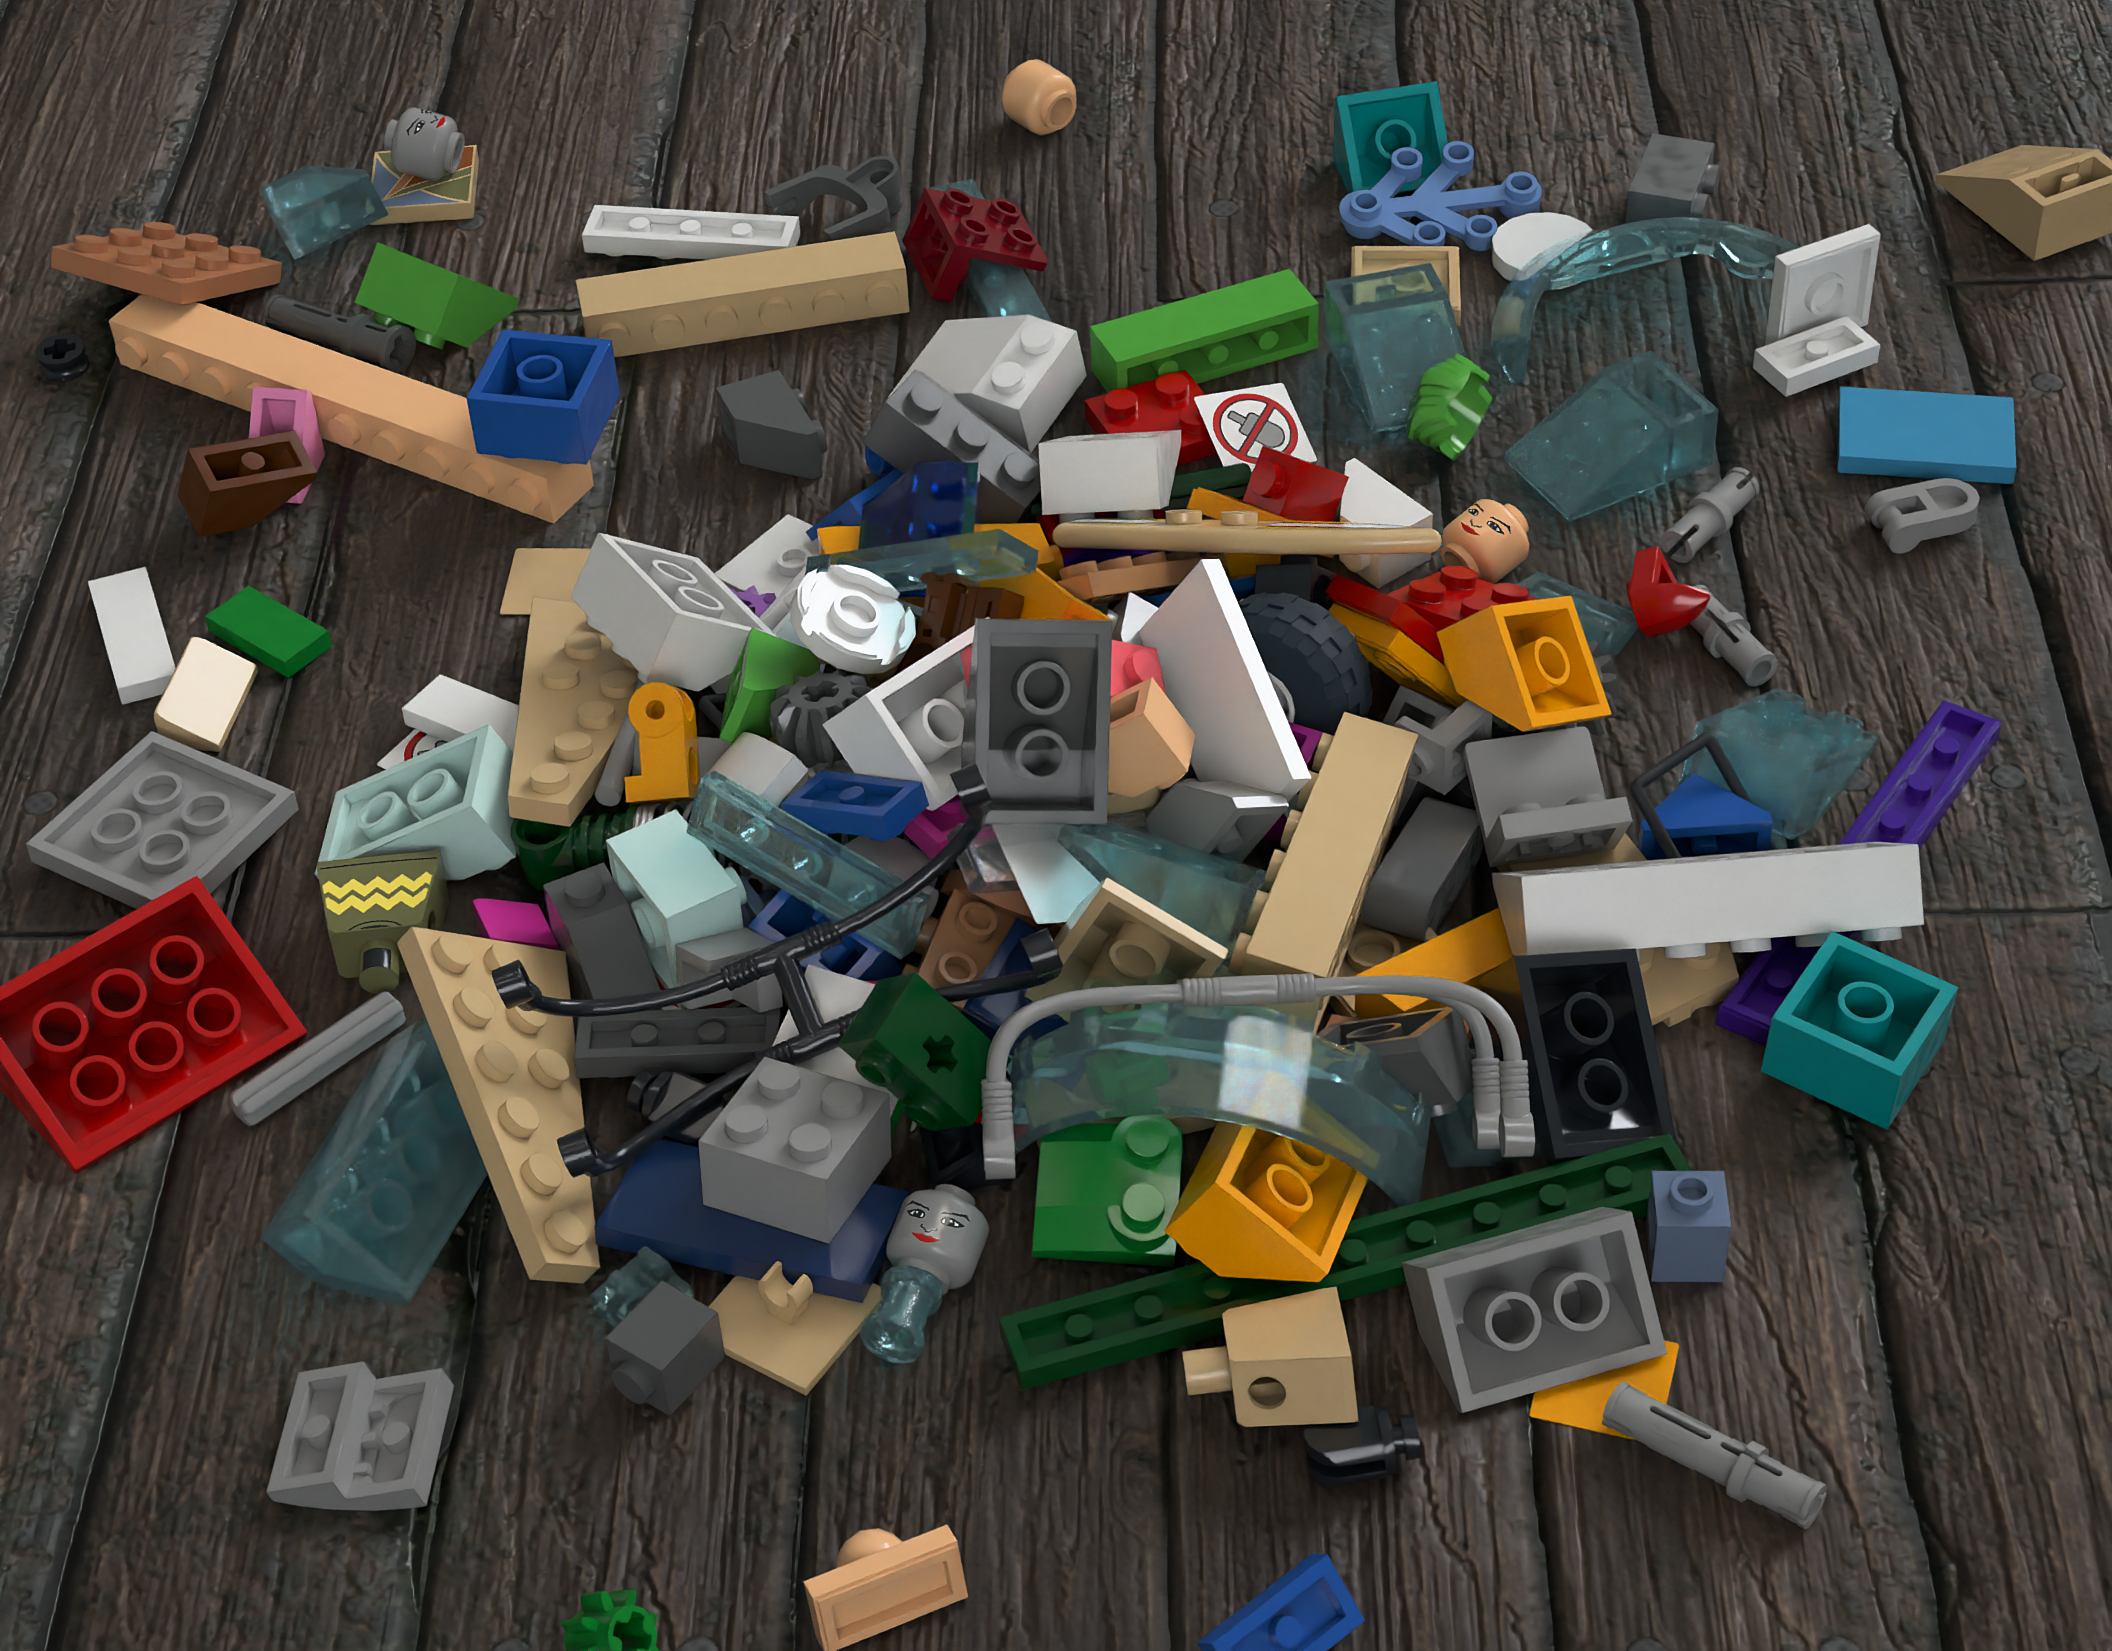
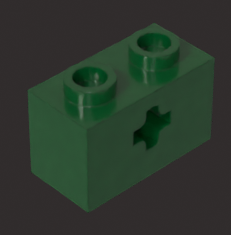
[838,972,1012,1131]

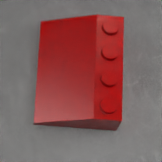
[0,876,308,1174]

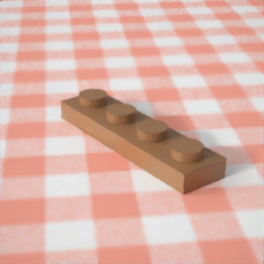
[1056,551,1230,605]

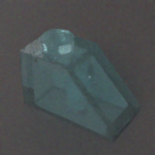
[260,165,389,260]

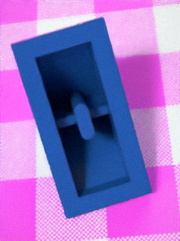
[1638,773,1773,860]

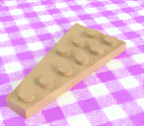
[508,597,639,827]

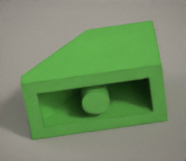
[719,628,821,743]

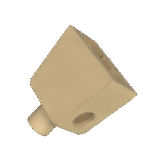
[1182,1287,1359,1427]

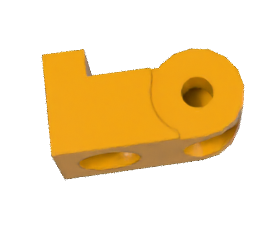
[624,682,703,804]

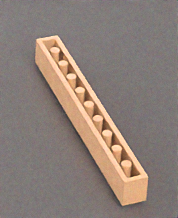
[109,294,594,523]

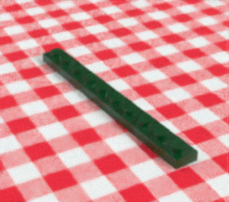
[999,1133,1692,1391]

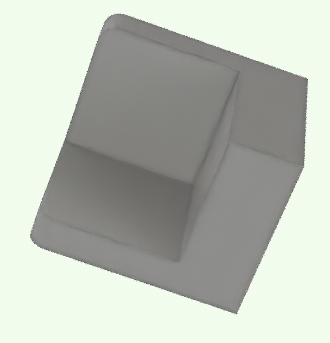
[675,927,783,1013]

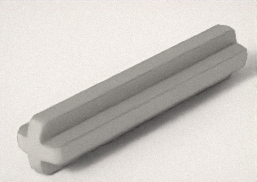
[229,992,406,1126]

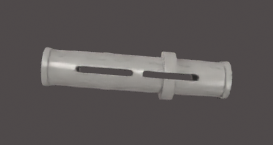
[1602,1381,1828,1529]

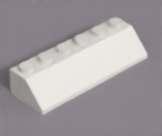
[1492,842,1924,961]

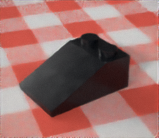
[1478,948,1678,1162]

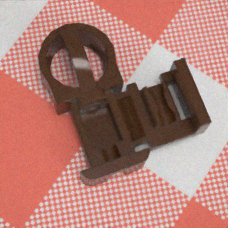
[897,572,1024,674]

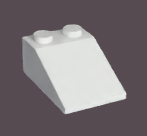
[888,315,1087,453]
[1038,430,1181,524]

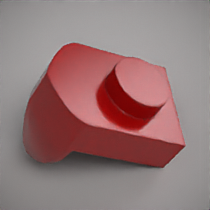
[1626,546,1711,638]

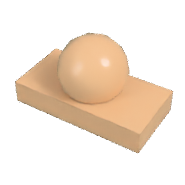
[804,1525,968,1651]

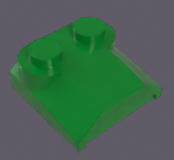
[1032,1112,1182,1267]

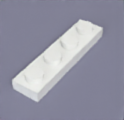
[582,205,800,260]

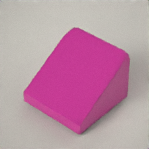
[472,899,559,950]

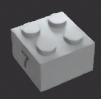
[699,1057,891,1244]

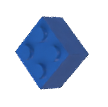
[466,330,620,465]

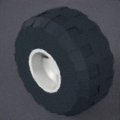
[1238,592,1373,774]

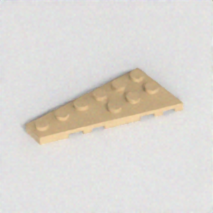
[397,926,600,1283]

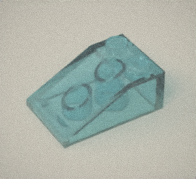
[1057,821,1267,973]

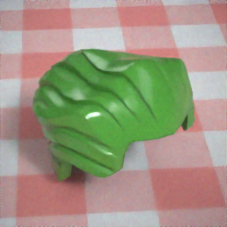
[1407,353,1492,461]

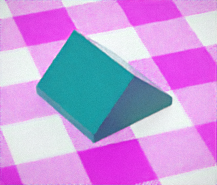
[1333,81,1455,194]

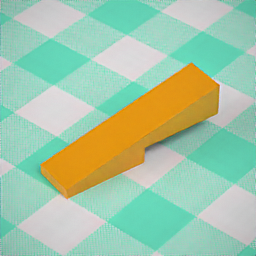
[1355,908,1516,1019]

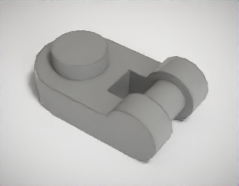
[1864,478,1980,554]

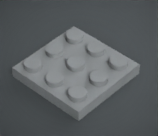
[26,731,299,909]

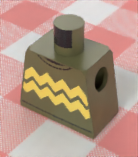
[317,850,450,994]

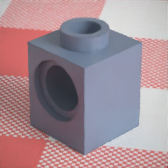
[1645,1171,1731,1282]

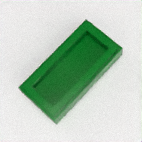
[205,586,332,678]

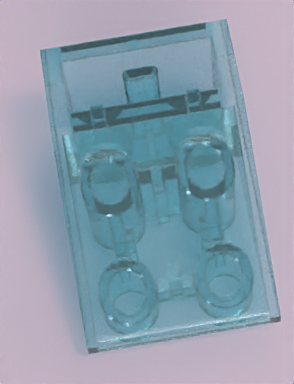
[1324,263,1466,433]
[1504,350,1719,521]
[1677,689,1880,840]

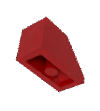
[1243,446,1349,522]

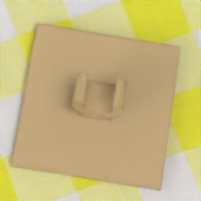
[708,1261,889,1396]

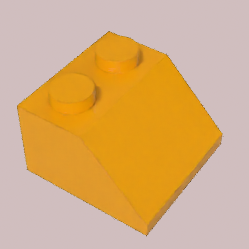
[1436,596,1612,732]

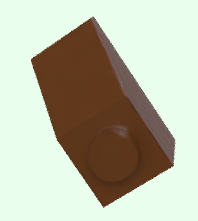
[177,431,317,537]

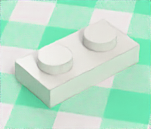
[1753,316,1880,397]

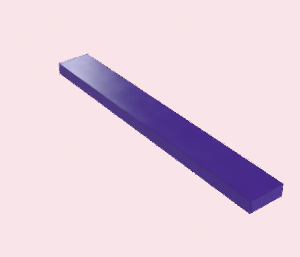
[1716,700,2002,1046]

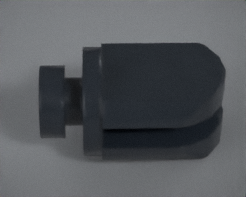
[627,1070,728,1147]
[1304,1406,1421,1488]

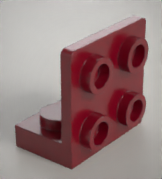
[902,187,1049,302]

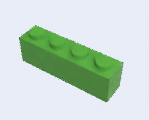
[1090,269,1319,393]

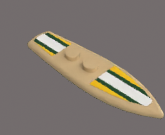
[1052,510,1442,555]

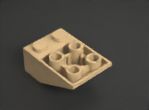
[1935,145,2112,261]

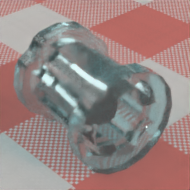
[860,1266,943,1364]

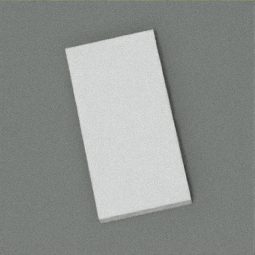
[1138,559,1311,802]

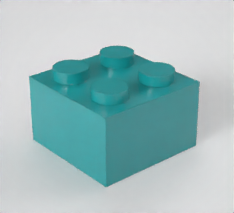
[1761,931,1959,1130]

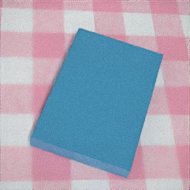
[1837,386,2017,484]

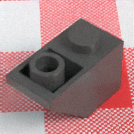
[716,370,827,480]

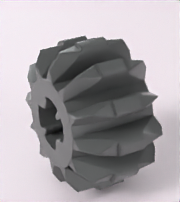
[769,669,872,768]

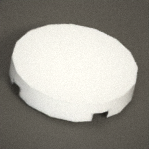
[1492,212,1599,290]
[790,565,916,674]

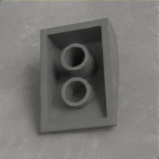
[960,618,1112,824]

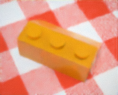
[1164,1066,1378,1282]

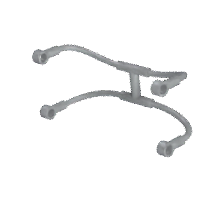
[981,973,1535,1180]

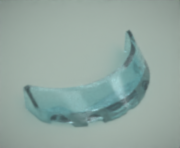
[1490,217,1800,384]
[1010,1002,1432,1207]

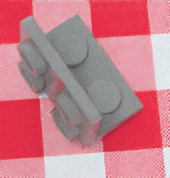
[1462,726,1632,867]

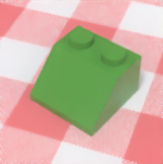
[354,242,520,349]

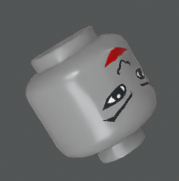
[384,107,465,181]
[886,1184,989,1296]

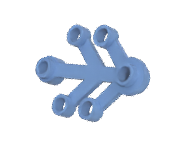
[1339,141,1542,251]

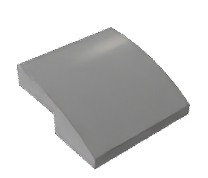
[266,1362,454,1511]

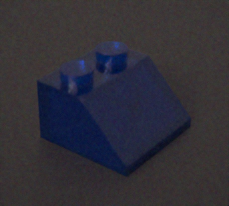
[856,461,982,597]

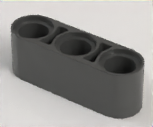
[1362,797,1485,942]

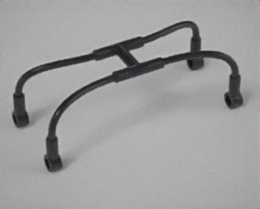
[492,763,1064,1178]

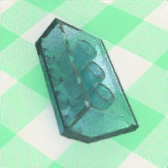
[261,1017,488,1306]

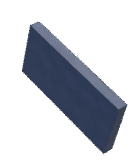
[594,1139,909,1303]

